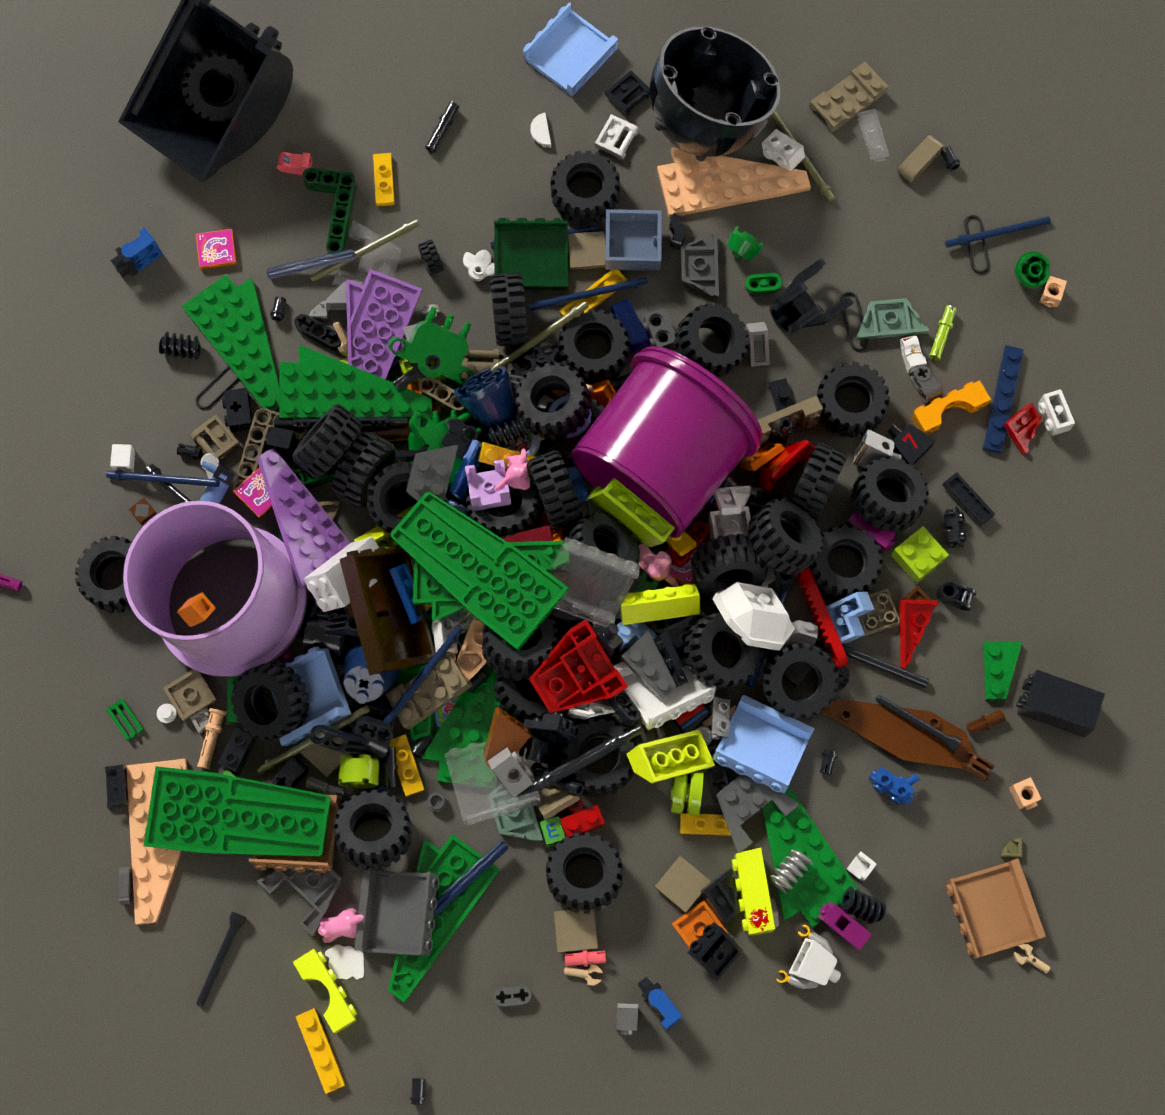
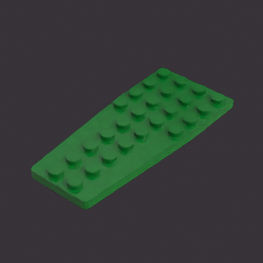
[391,492,569,651]
[143,766,331,857]

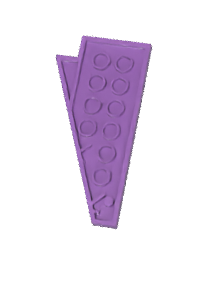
[346,269,422,380]
[257,448,350,589]

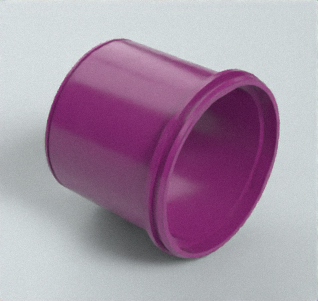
[571,346,763,538]

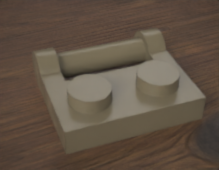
[461,349,500,380]
[190,415,240,461]

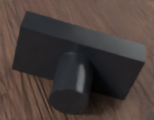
[768,378,795,412]

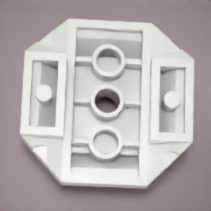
[713,582,795,651]

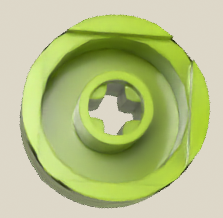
[338,754,379,789]

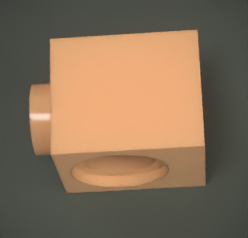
[1039,276,1067,308]
[1009,777,1041,810]

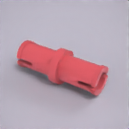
[565,950,606,967]

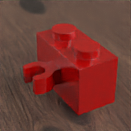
[560,798,605,839]

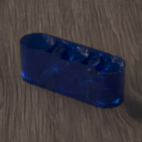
[610,299,650,353]

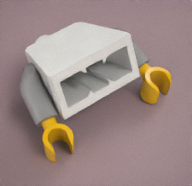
[776,925,841,989]

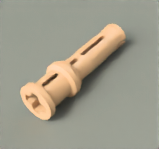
[197,708,227,769]

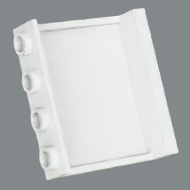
[614,662,716,730]

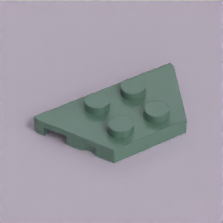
[857,298,929,340]
[488,783,543,841]

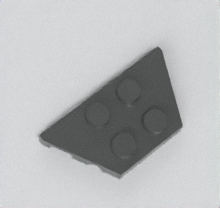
[681,231,719,299]
[406,445,458,501]

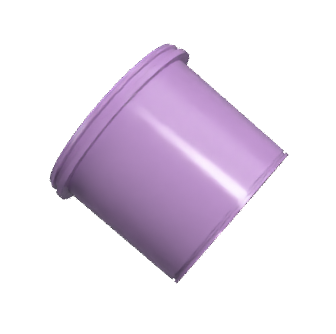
[123,501,307,677]

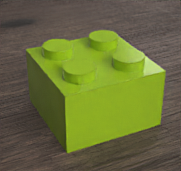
[891,526,949,584]

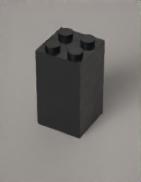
[1016,670,1105,738]

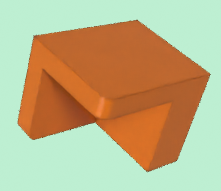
[589,379,616,407]
[177,592,215,627]

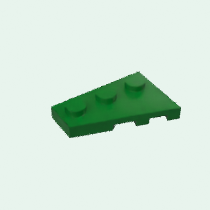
[982,642,1022,700]

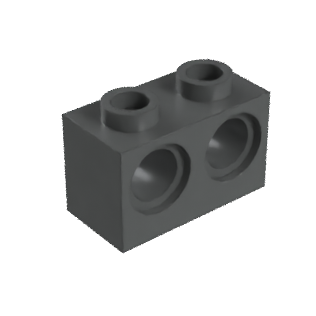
[642,308,677,350]

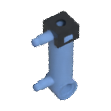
[180,461,237,504]

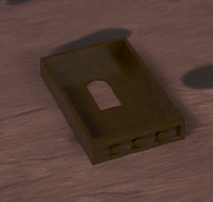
[339,546,435,675]

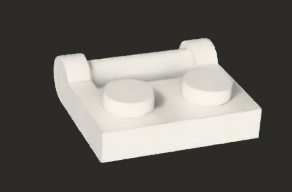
[595,114,640,160]

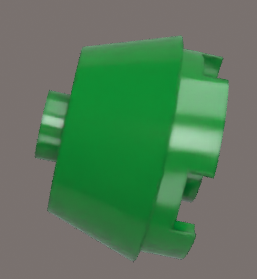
[727,226,764,261]
[1014,251,1051,288]

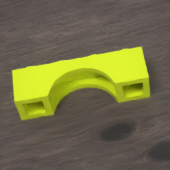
[293,949,357,1034]

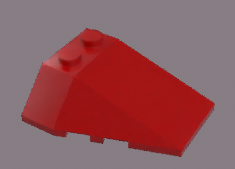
[758,440,815,496]
[529,619,628,713]

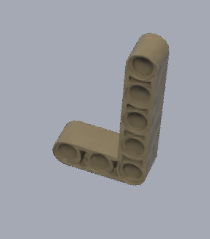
[233,409,308,500]

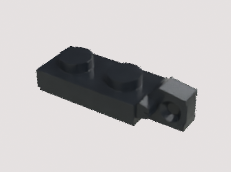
[653,633,688,688]

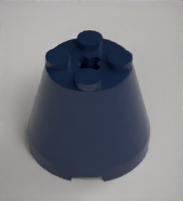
[454,366,517,432]
[342,639,401,704]

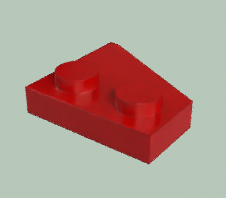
[1003,403,1042,454]

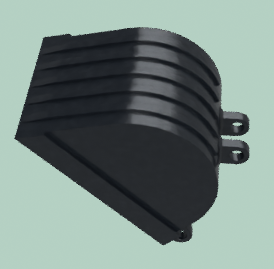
[118,0,293,183]

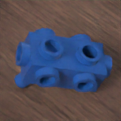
[868,767,920,806]

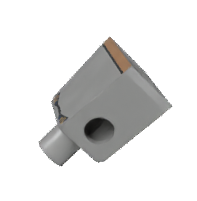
[853,430,901,467]

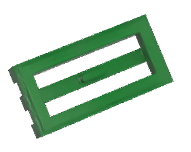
[106,698,144,741]

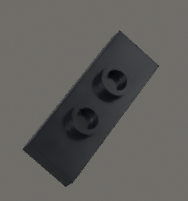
[942,472,995,527]

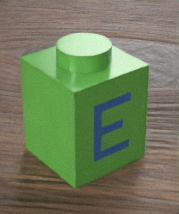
[540,816,565,847]

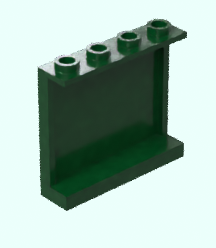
[494,218,568,290]

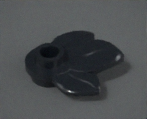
[441,419,478,457]

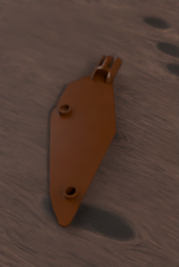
[821,700,995,782]

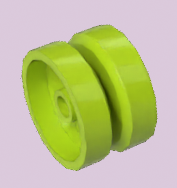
[670,771,704,816]

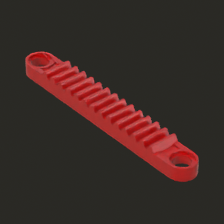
[795,566,848,668]

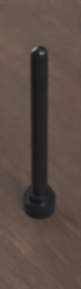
[144,464,191,503]
[876,695,962,753]
[197,911,247,1007]

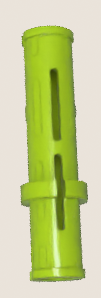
[929,305,957,360]

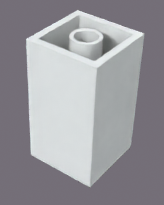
[304,537,379,612]

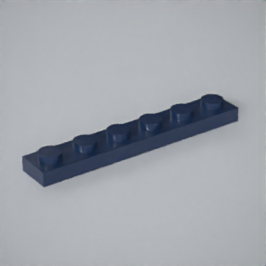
[982,345,1024,454]

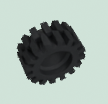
[418,239,444,276]

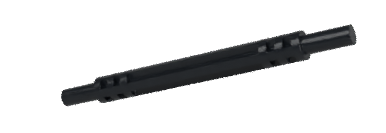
[274,416,408,430]
[517,726,643,800]

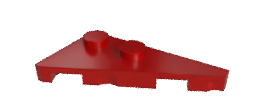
[899,600,938,668]

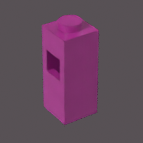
[846,511,896,553]
[818,902,872,950]

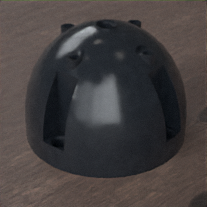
[649,26,781,162]

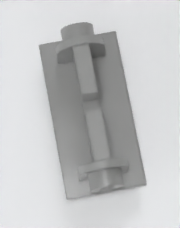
[710,696,730,740]

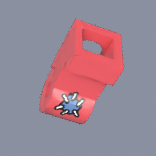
[277,152,313,175]

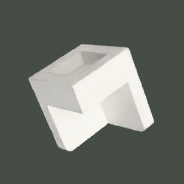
[110,444,135,472]
[846,852,877,882]

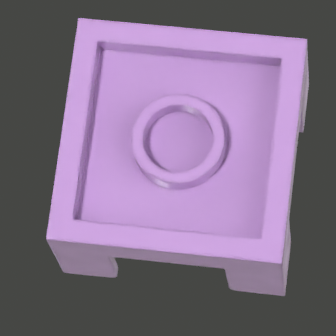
[465,460,511,511]

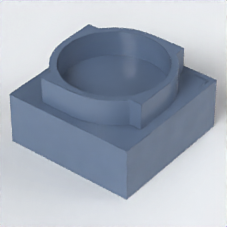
[605,209,662,272]

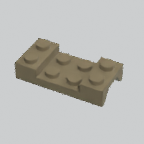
[809,61,888,133]
[758,395,823,449]
[386,651,473,729]

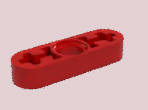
[671,522,710,567]

